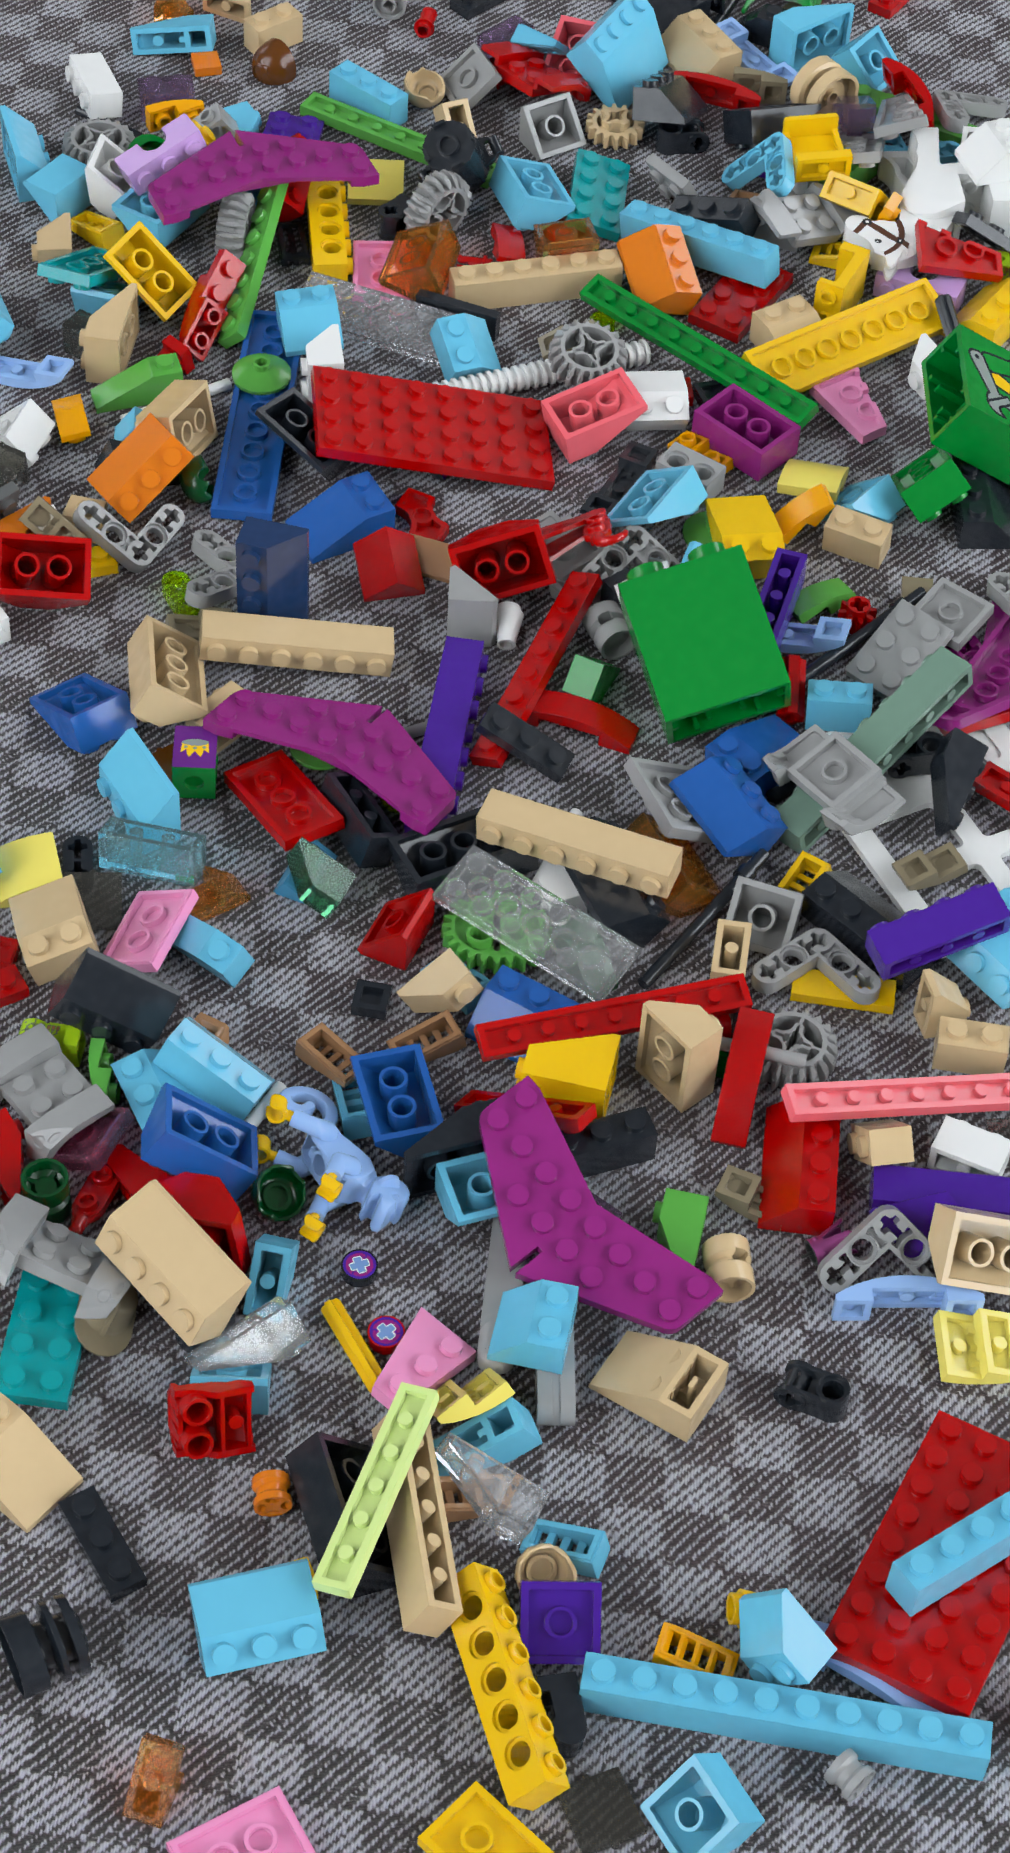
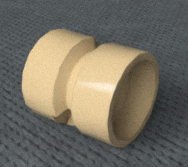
[702,1233,756,1303]

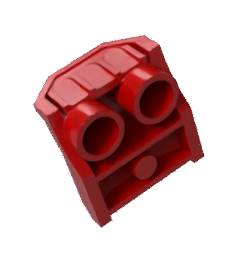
[167,1380,256,1459]

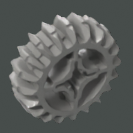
[62,117,135,164]
[403,169,472,244]
[215,191,256,259]
[548,318,628,388]
[760,1006,839,1091]

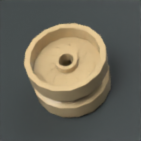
[790,55,859,121]

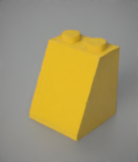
[515,1034,621,1120]

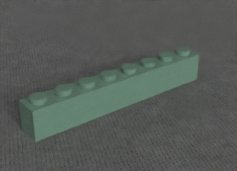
[775,646,973,854]

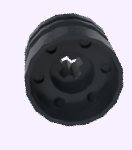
[0,1592,92,1700]

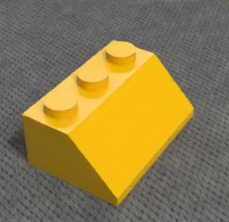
[103,220,197,322]
[941,277,1010,346]

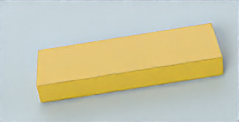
[790,969,896,1015]

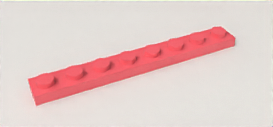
[780,1073,1010,1122]

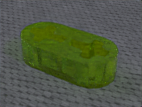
[161,570,200,615]

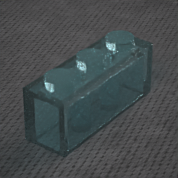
[98,816,206,887]

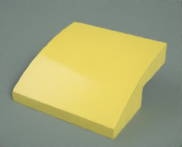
[347,159,405,206]
[777,459,849,502]
[0,832,63,909]
[933,1308,1010,1384]
[433,1368,515,1424]

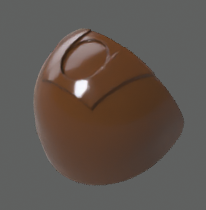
[251,38,296,85]

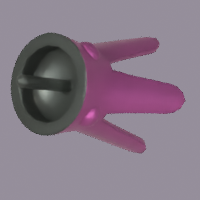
[801,1218,858,1266]

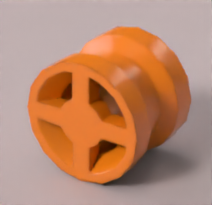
[251,1469,293,1517]

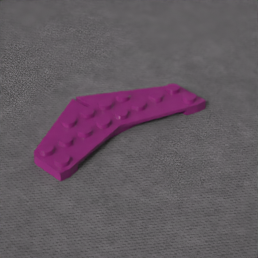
[148,130,380,225]
[932,600,1010,732]
[203,689,456,835]
[479,1076,724,1334]

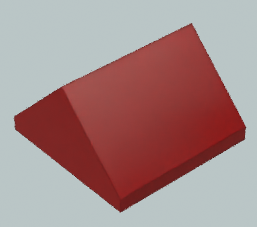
[353,526,425,602]
[357,888,435,971]

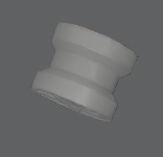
[823,1748,876,1802]

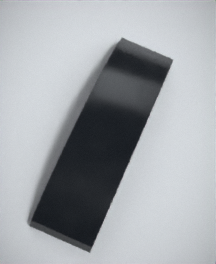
[580,440,659,515]

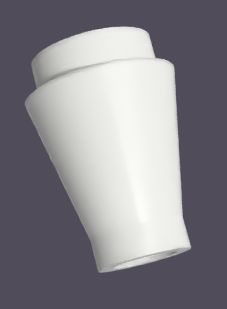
[496,601,524,650]

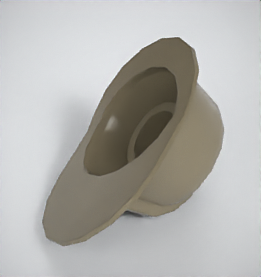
[74,1285,138,1357]

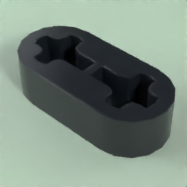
[62,835,94,895]

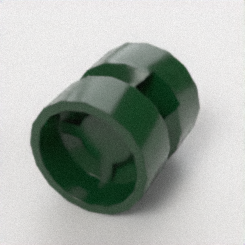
[20,1158,72,1223]

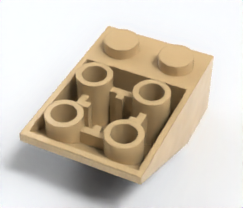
[588,1330,729,1443]

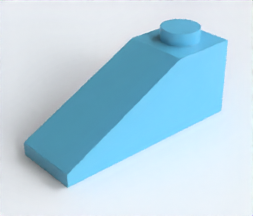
[130,14,217,55]
[172,915,255,988]
[433,1396,543,1476]

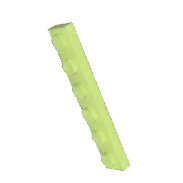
[311,1382,440,1599]

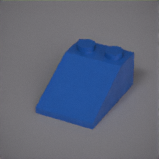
[285,471,396,564]
[29,672,138,754]
[705,714,800,797]

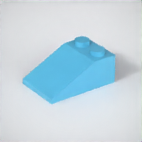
[768,3,855,72]
[607,465,708,527]

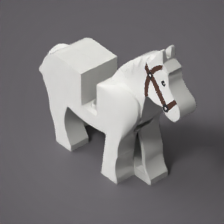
[842,127,1010,281]

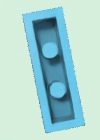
[329,59,408,125]

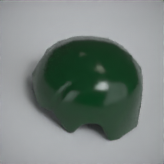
[179,454,214,505]
[251,1164,306,1222]

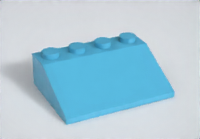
[566,0,669,108]

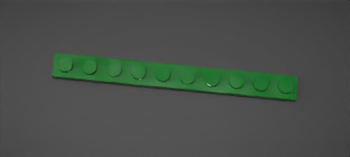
[579,274,819,429]

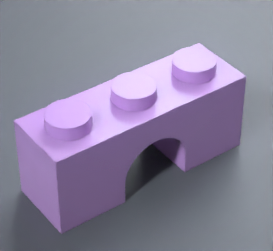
[114,113,207,196]
[873,267,968,314]

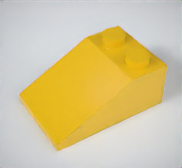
[705,495,785,579]

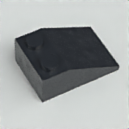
[723,103,821,149]
[403,1098,498,1199]

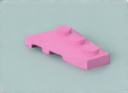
[809,367,887,445]
[371,1307,477,1410]

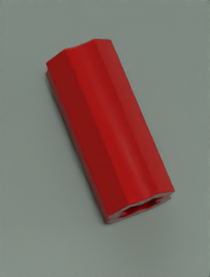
[776,654,806,725]

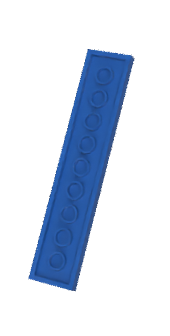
[210,310,301,521]

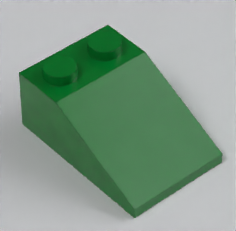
[891,446,971,523]

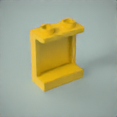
[782,113,853,183]
[819,170,889,221]
[813,241,870,320]

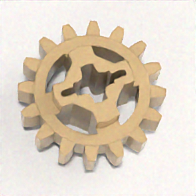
[585,103,645,150]

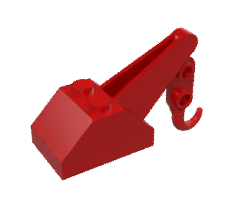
[448,508,629,600]
[0,532,92,610]
[68,1144,252,1274]

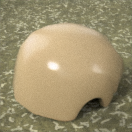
[404,67,446,108]
[514,1543,577,1591]

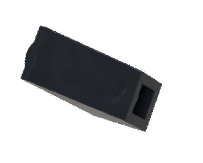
[930,727,989,837]

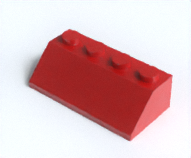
[757,1101,841,1236]

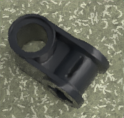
[655,118,710,156]
[378,193,411,241]
[887,731,944,779]
[773,1360,851,1423]

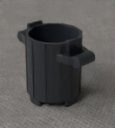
[418,119,504,192]

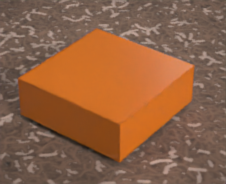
[191,50,222,77]

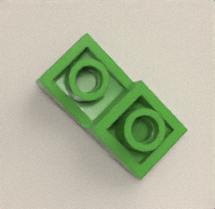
[792,578,856,624]
[88,1038,121,1118]

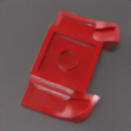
[481,41,591,102]

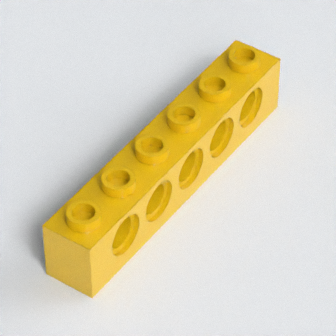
[306,181,353,287]
[451,1562,571,1811]

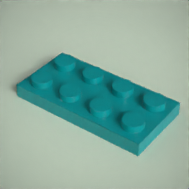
[564,148,630,242]
[37,246,121,291]
[0,1270,83,1410]

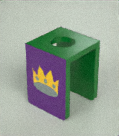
[172,726,218,799]

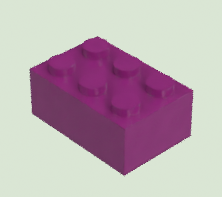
[692,383,801,482]

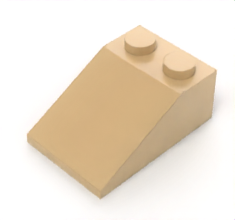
[79,283,140,384]
[749,294,821,347]
[8,874,100,986]
[0,1392,83,1533]

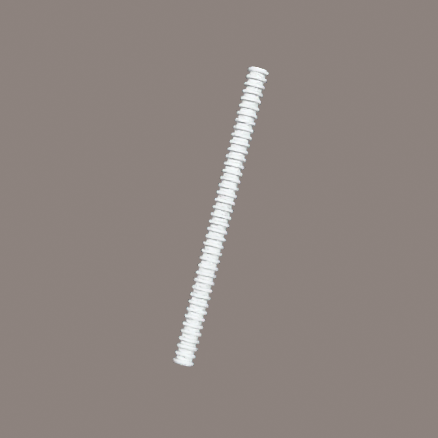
[432,339,651,394]

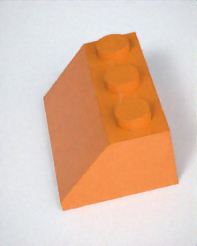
[616,224,703,315]
[86,412,195,523]

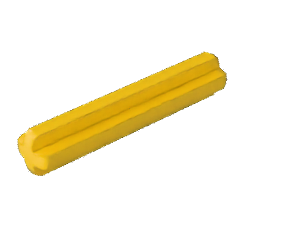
[321,1298,382,1393]

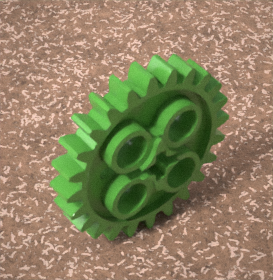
[441,892,553,975]

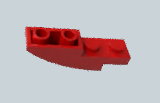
[179,249,247,362]

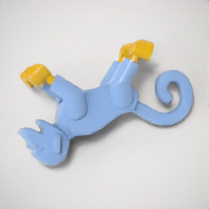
[257,1086,410,1243]

